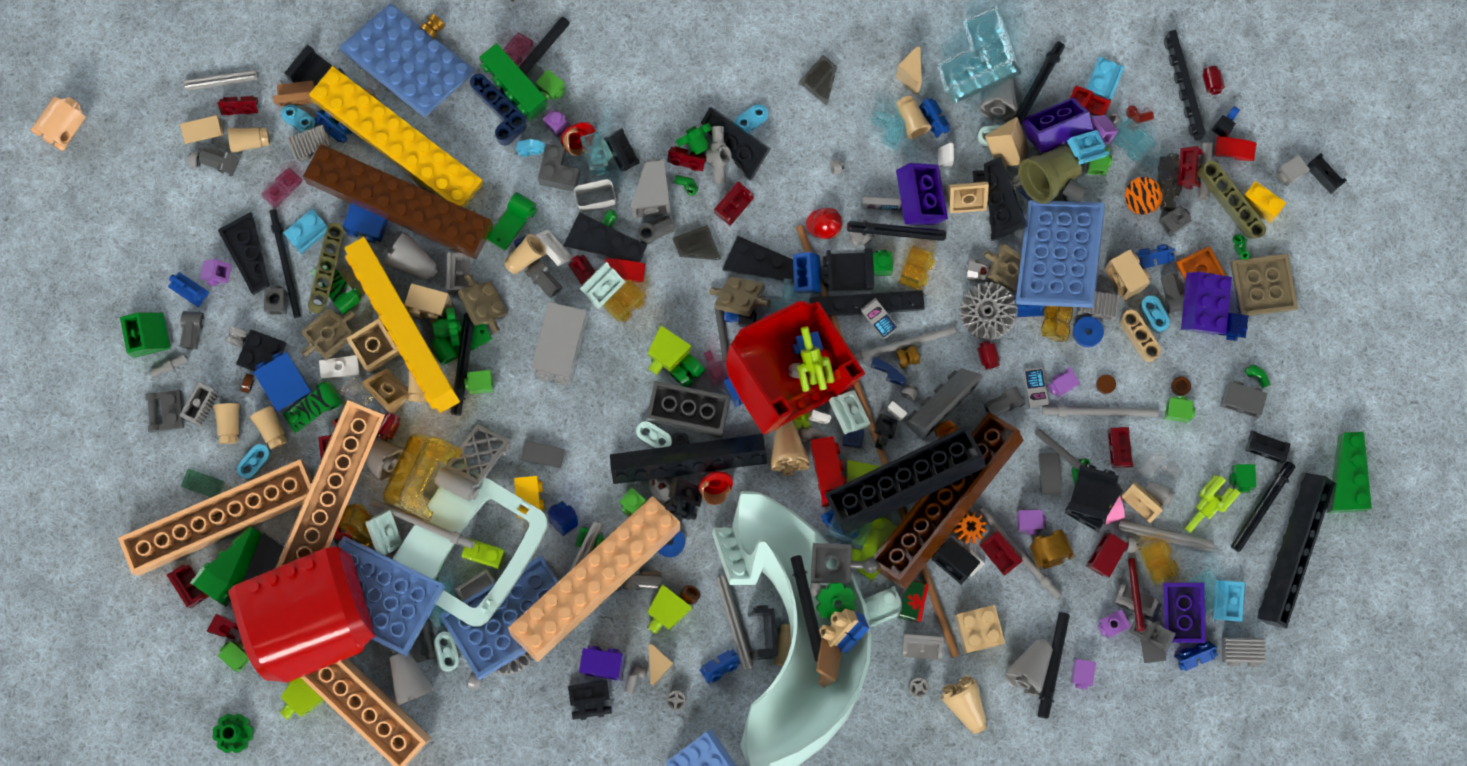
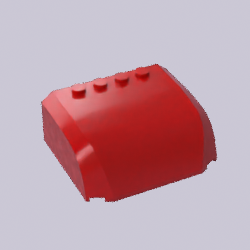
[726,301,866,435]
[228,546,376,683]

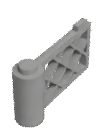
[435,424,511,501]

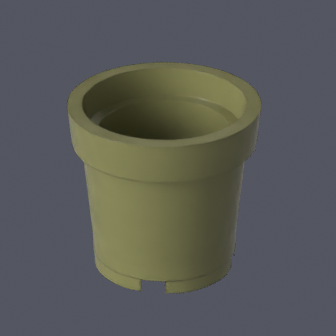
[1018,145,1082,204]

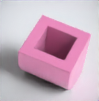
[1105,496,1125,525]

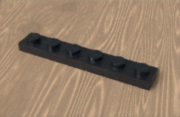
[1164,30,1206,141]
[809,290,925,317]

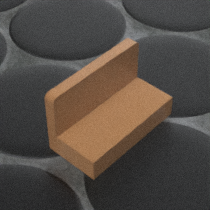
[273,81,314,107]
[816,638,841,688]

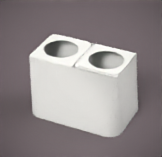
[574,179,616,213]

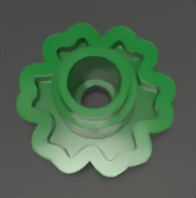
[676,123,712,155]
[432,307,461,346]
[816,582,856,622]
[212,714,254,753]

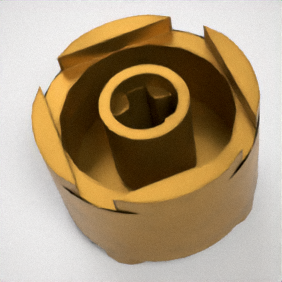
[1029,529,1075,570]

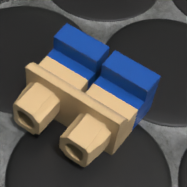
[819,609,869,654]

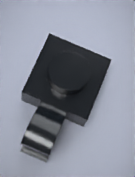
[874,413,898,450]

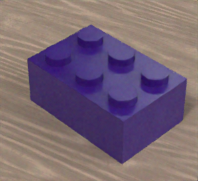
[1023,98,1093,153]
[896,163,948,226]
[1181,272,1232,335]
[1163,582,1206,643]
[579,645,626,681]

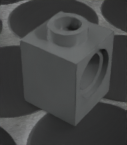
[264,286,287,315]

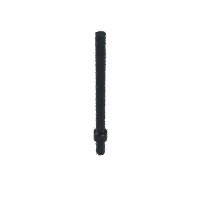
[269,209,301,319]

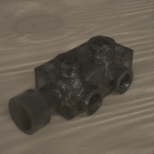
[1157,153,1182,211]

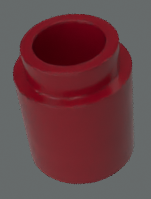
[1202,66,1225,95]
[977,341,1000,370]
[376,412,401,441]

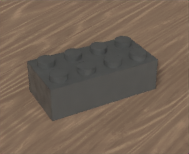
[646,381,730,437]

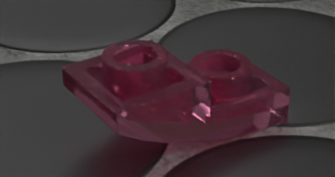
[503,32,533,66]
[261,167,302,209]

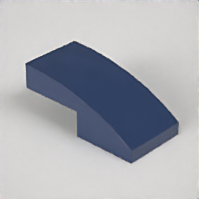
[870,357,907,387]

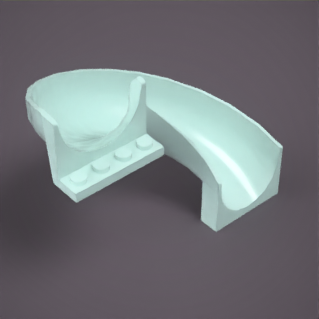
[712,491,872,766]

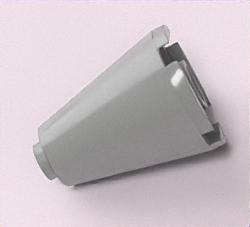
[980,67,1017,121]
[383,232,438,280]
[365,437,406,482]
[1005,639,1053,696]
[390,651,434,706]

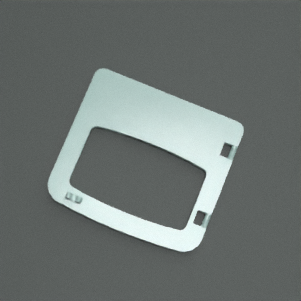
[392,463,548,627]

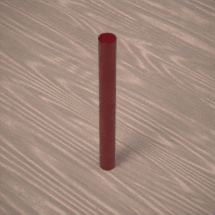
[1128,558,1145,631]

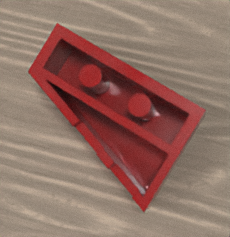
[811,436,847,507]

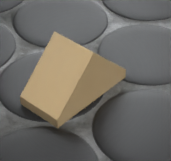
[648,644,673,685]

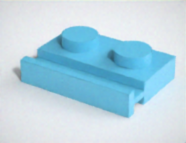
[1086,56,1125,101]
[1067,130,1109,165]
[284,209,328,254]
[1213,580,1246,622]

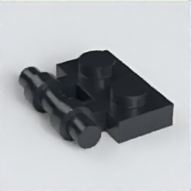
[665,478,702,520]
[568,680,612,720]

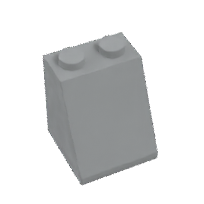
[631,159,671,218]

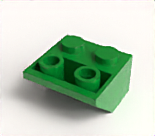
[120,312,171,358]

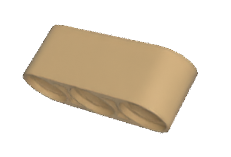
[1120,310,1161,362]

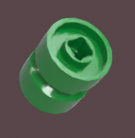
[669,354,705,388]

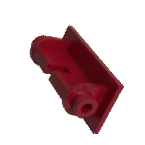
[217,95,259,116]
[667,146,707,172]
[568,254,596,285]

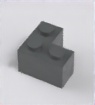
[538,143,580,192]

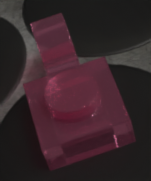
[703,350,728,386]

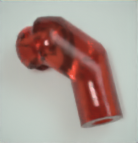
[1126,106,1154,124]

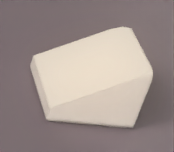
[938,143,954,166]

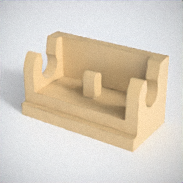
[180,115,224,144]
[1120,481,1164,523]

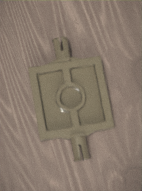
[983,244,1021,295]
[458,274,508,334]
[710,276,771,317]
[300,307,355,361]

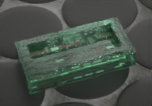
[181,469,225,498]

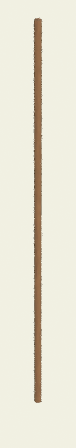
[796,225,959,658]

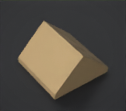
[896,47,922,94]
[985,117,1029,166]
[947,181,989,213]
[361,368,409,414]

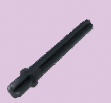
[499,17,570,97]
[1013,41,1065,125]
[847,220,946,241]
[450,312,474,416]
[1231,461,1296,552]
[790,555,822,662]
[1037,612,1070,719]

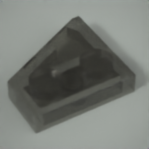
[799,55,837,105]
[672,225,721,260]

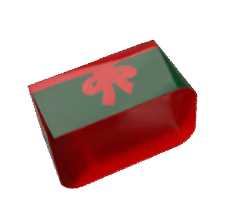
[897,580,929,622]

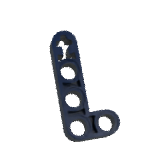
[470,74,527,146]

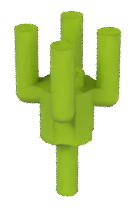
[797,326,835,392]
[1184,475,1241,533]

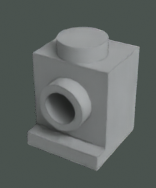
[848,217,878,248]

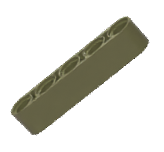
[1198,161,1266,239]
[308,223,344,314]

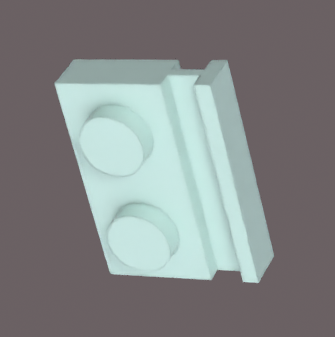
[579,262,625,309]
[829,390,871,434]
[365,510,402,556]
[864,586,902,628]

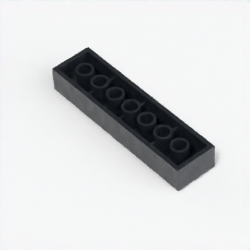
[824,426,986,535]

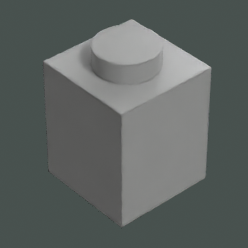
[1276,155,1310,186]

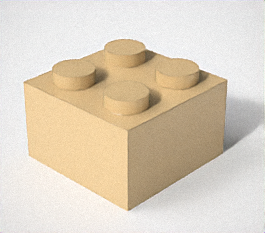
[1104,250,1150,301]
[404,283,453,323]
[346,318,400,373]
[955,605,1005,654]

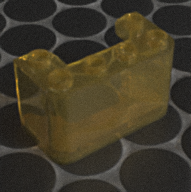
[383,433,463,521]

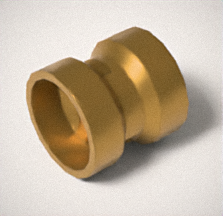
[419,14,445,39]
[896,345,920,369]

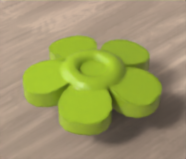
[793,412,810,430]

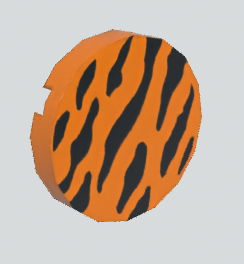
[1125,177,1163,215]

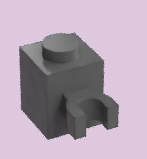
[1159,205,1192,237]

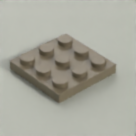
[1230,254,1298,317]

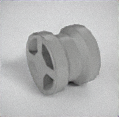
[224,326,248,347]
[908,677,929,698]
[666,691,686,711]

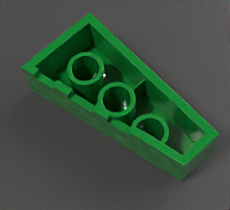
[479,43,547,122]
[1327,432,1372,513]

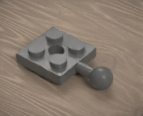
[811,543,879,585]

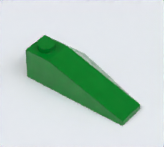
[190,526,262,607]

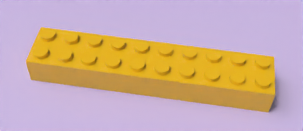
[309,66,483,208]
[344,237,460,413]

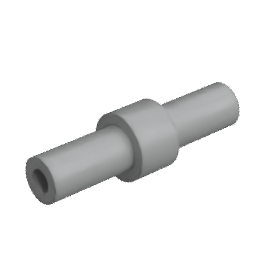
[149,354,188,378]

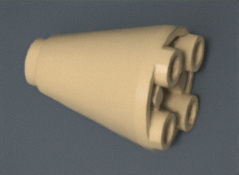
[771,421,809,476]
[941,675,987,734]

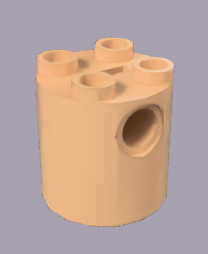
[30,96,86,152]

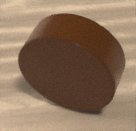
[241,374,255,394]
[1096,374,1116,394]
[1171,376,1191,396]
[680,585,701,605]

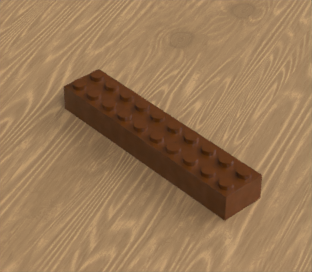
[303,144,493,260]
[873,412,1024,590]

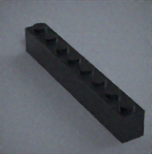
[610,434,767,484]
[1257,473,1335,629]

